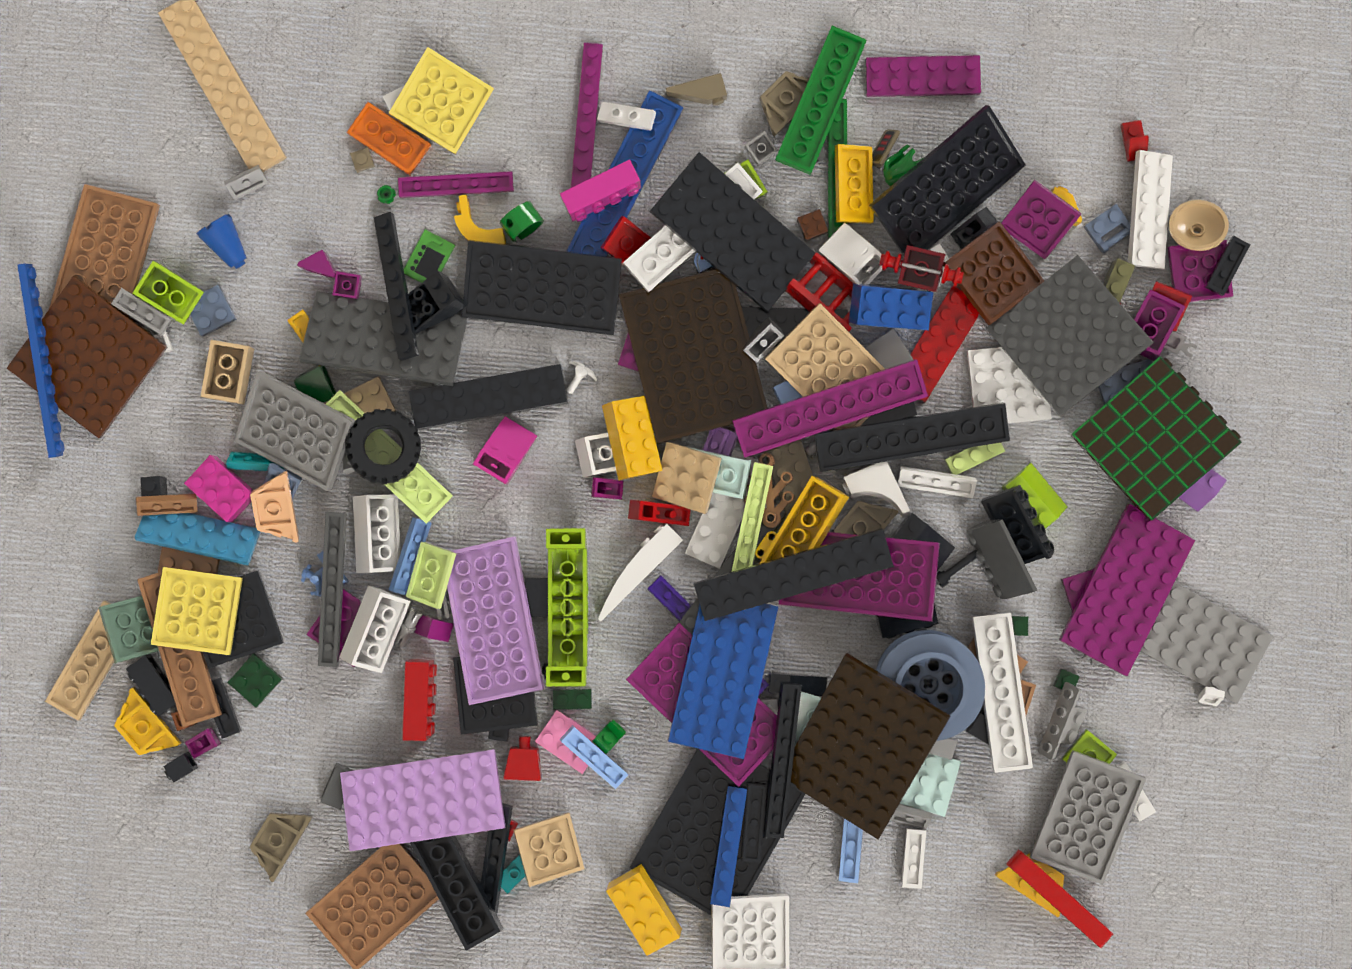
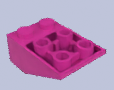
[473,416,538,485]

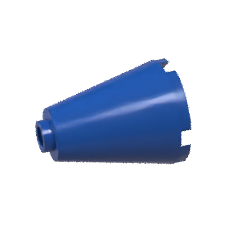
[196,214,247,269]

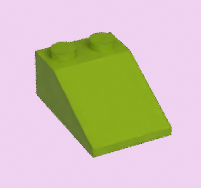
[132,261,204,325]

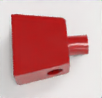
[504,736,542,781]

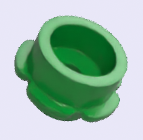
[377,185,396,204]

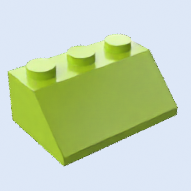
[1001,463,1068,529]

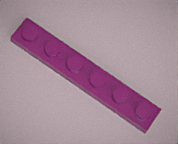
[398,171,514,198]

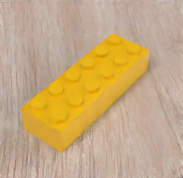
[759,476,849,564]

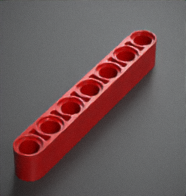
[1006,849,1114,949]

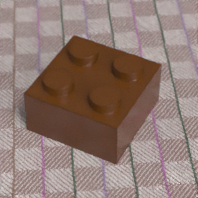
[797,209,828,242]

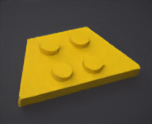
[114,687,182,755]
[995,853,1064,917]

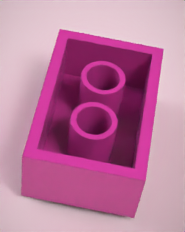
[184,455,253,523]

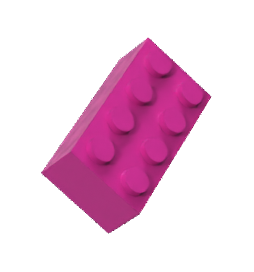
[560,160,641,222]

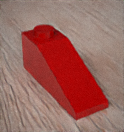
[628,500,691,526]

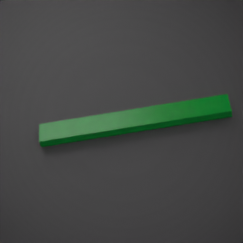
[828,99,848,239]

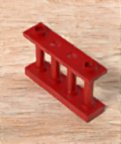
[785,252,854,332]

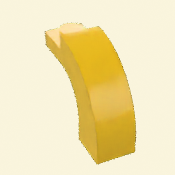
[454,195,506,244]

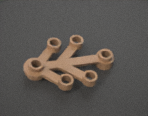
[744,453,795,528]

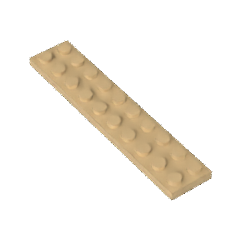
[158,0,287,172]

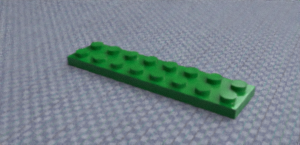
[775,25,867,175]

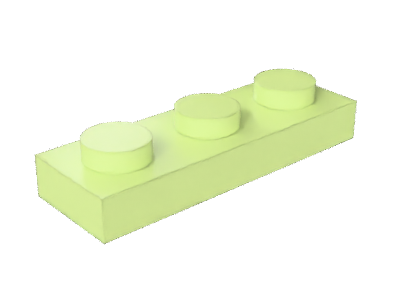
[944,443,1005,475]

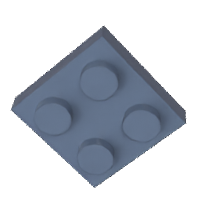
[190,285,237,337]

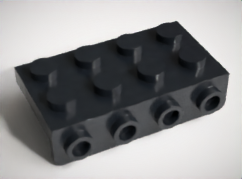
[981,485,1054,564]

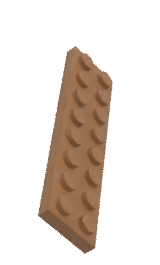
[137,567,222,727]

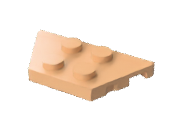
[250,471,299,543]

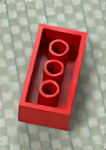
[403,659,437,741]

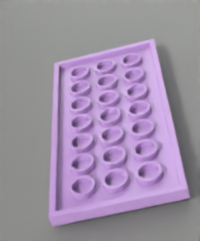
[447,537,545,705]
[340,749,506,851]

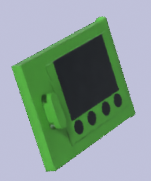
[404,230,456,283]

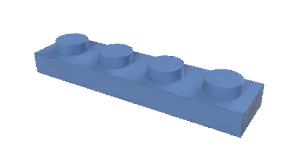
[389,517,432,595]

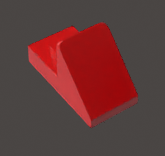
[1121,120,1149,162]

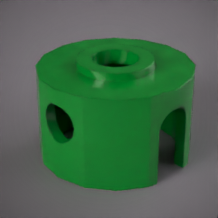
[500,201,544,243]

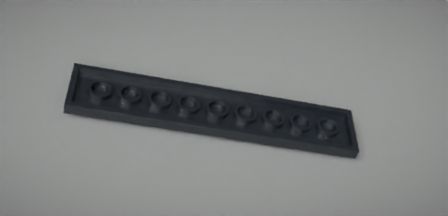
[814,402,1010,472]
[694,528,894,621]

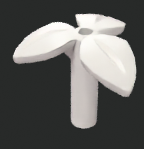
[566,361,597,394]

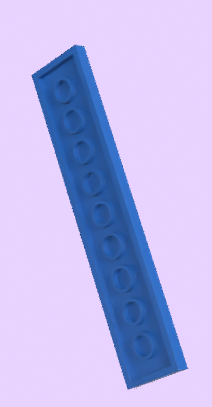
[566,90,683,256]

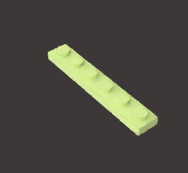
[731,462,773,572]

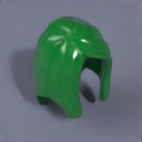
[883,144,923,187]

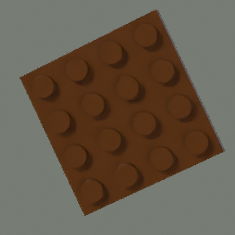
[944,221,1045,326]

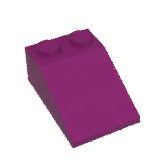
[1134,289,1186,361]

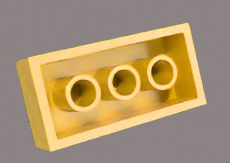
[602,396,662,481]
[606,864,682,956]

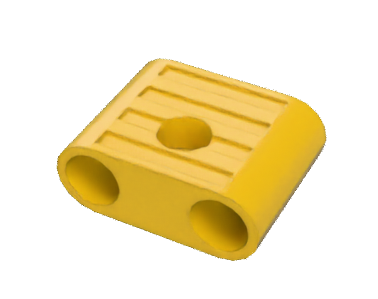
[755,531,777,560]

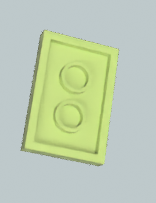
[406,542,456,609]

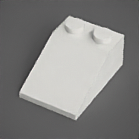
[575,433,616,478]

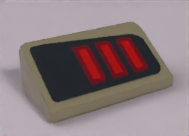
[872,129,900,169]

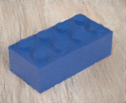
[849,284,934,330]

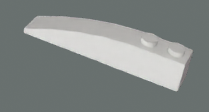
[598,524,683,622]

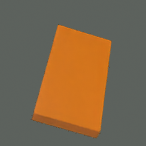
[346,102,431,176]

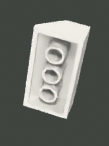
[353,494,401,573]
[339,585,411,673]

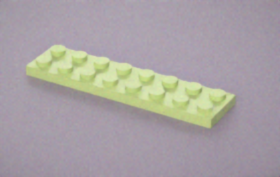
[325,390,453,524]

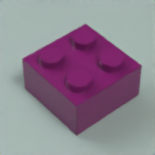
[332,271,362,299]

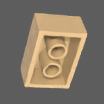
[200,340,254,405]

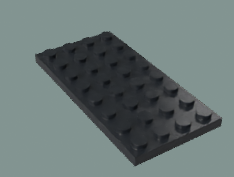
[869,105,1026,256]
[649,152,815,312]
[462,240,622,335]

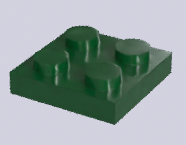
[227,653,283,708]

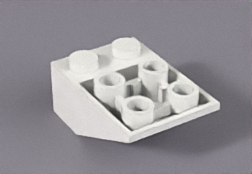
[818,222,882,285]

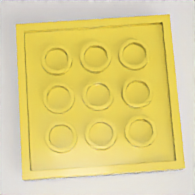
[389,47,494,154]
[151,567,243,655]

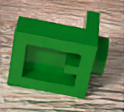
[592,720,626,754]

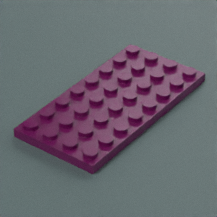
[1059,504,1195,677]
[779,532,940,621]
[626,623,777,787]

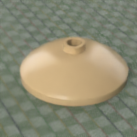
[1169,200,1229,251]

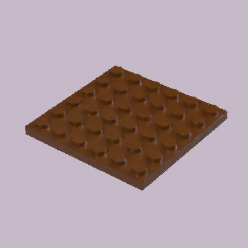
[7,276,168,438]

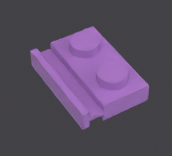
[703,427,738,456]

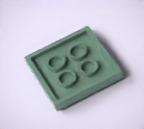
[99,596,159,664]

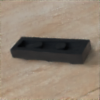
[1205,236,1251,296]
[212,678,242,739]

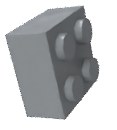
[744,131,778,166]

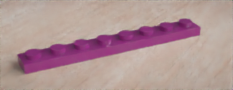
[571,43,603,188]

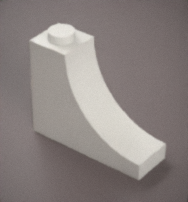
[841,461,910,518]

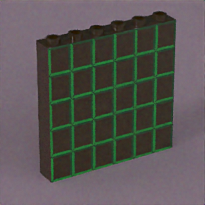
[1071,356,1242,521]

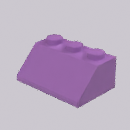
[1179,469,1227,512]

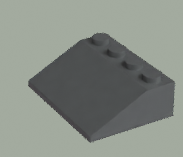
[966,520,1037,599]

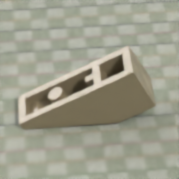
[666,73,727,105]

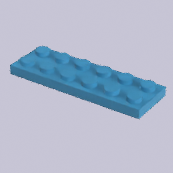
[135,513,260,566]

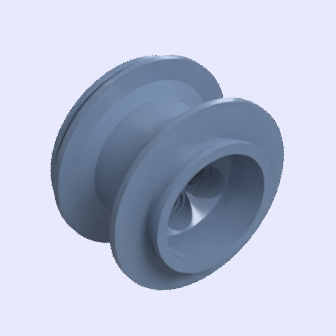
[876,630,985,741]

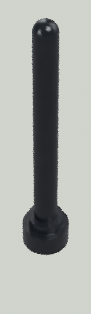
[936,549,978,588]

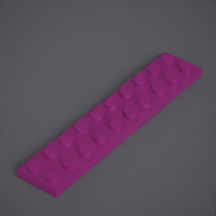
[732,359,928,458]

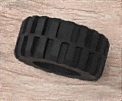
[346,409,421,485]

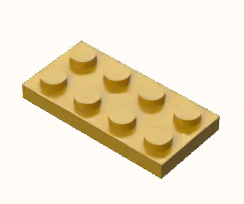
[835,144,874,224]

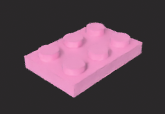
[535,709,600,774]

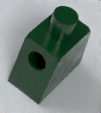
[293,365,337,402]

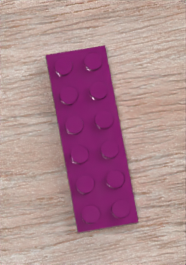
[865,55,981,97]

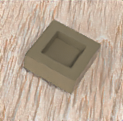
[350,147,375,173]

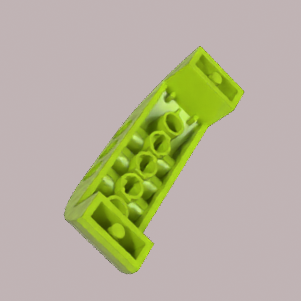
[546,528,588,687]

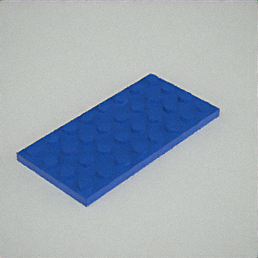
[668,604,778,759]

